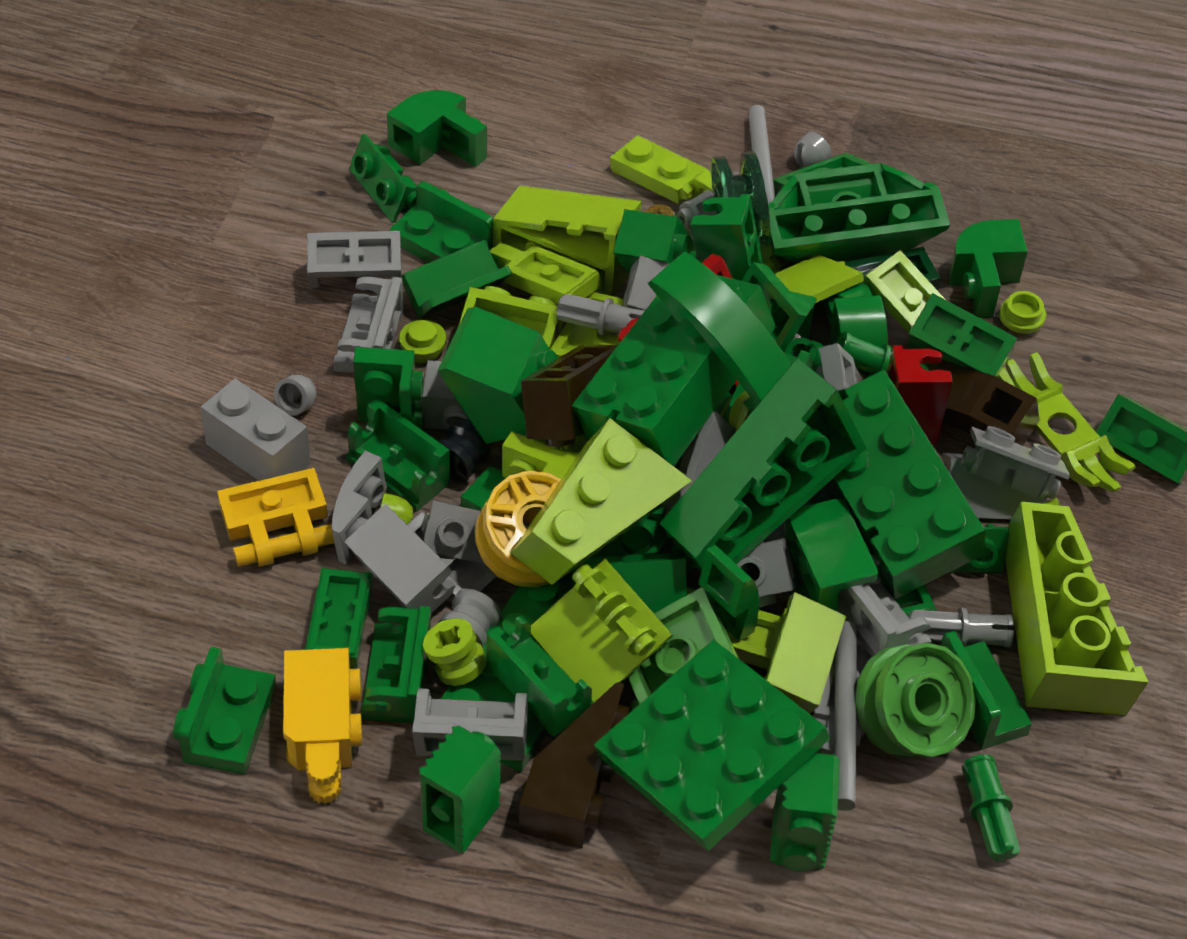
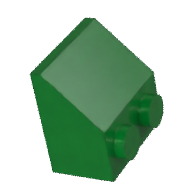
[437,306,558,444]

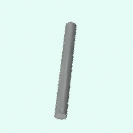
[748,105,775,224]
[834,621,857,811]

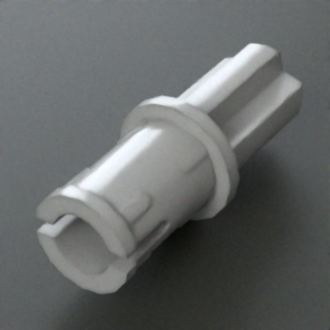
[557,294,644,336]
[909,608,1014,648]

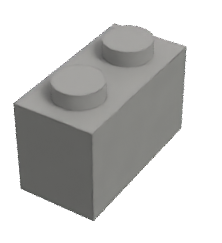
[200,379,311,481]

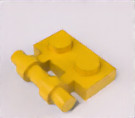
[217,468,334,567]

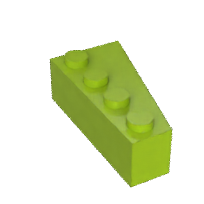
[1005,502,1149,716]

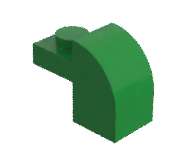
[387,90,487,167]
[948,219,1028,318]
[821,283,888,375]

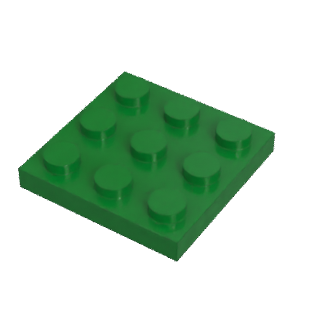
[594,639,830,851]

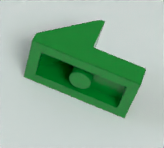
[742,262,817,353]

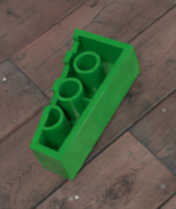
[660,358,867,572]

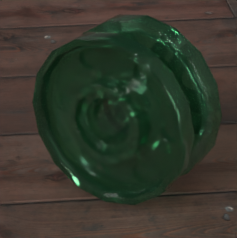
[711,151,771,247]

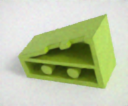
[493,185,642,297]
[510,419,692,585]

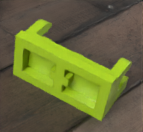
[764,592,846,714]

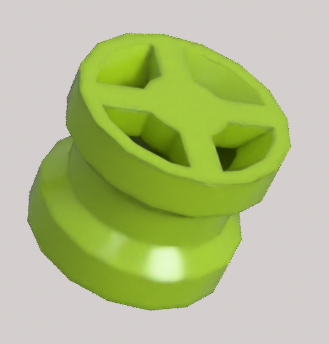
[423,618,487,686]

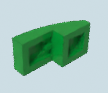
[698,545,759,641]

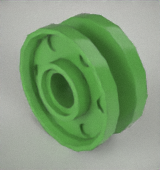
[855,643,976,757]

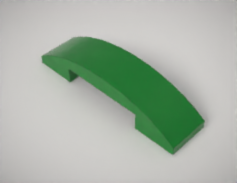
[647,251,791,413]

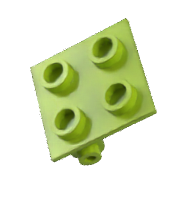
[531,559,673,702]

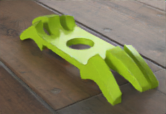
[999,352,1136,492]

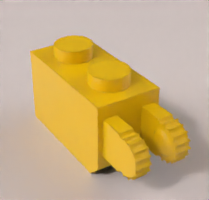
[283,648,362,805]

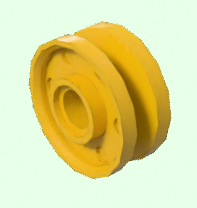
[475,470,561,588]

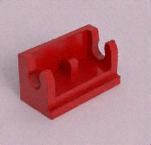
[887,345,953,444]

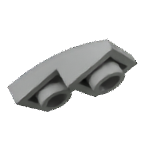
[332,450,387,565]

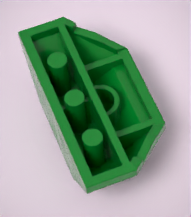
[763,163,950,264]

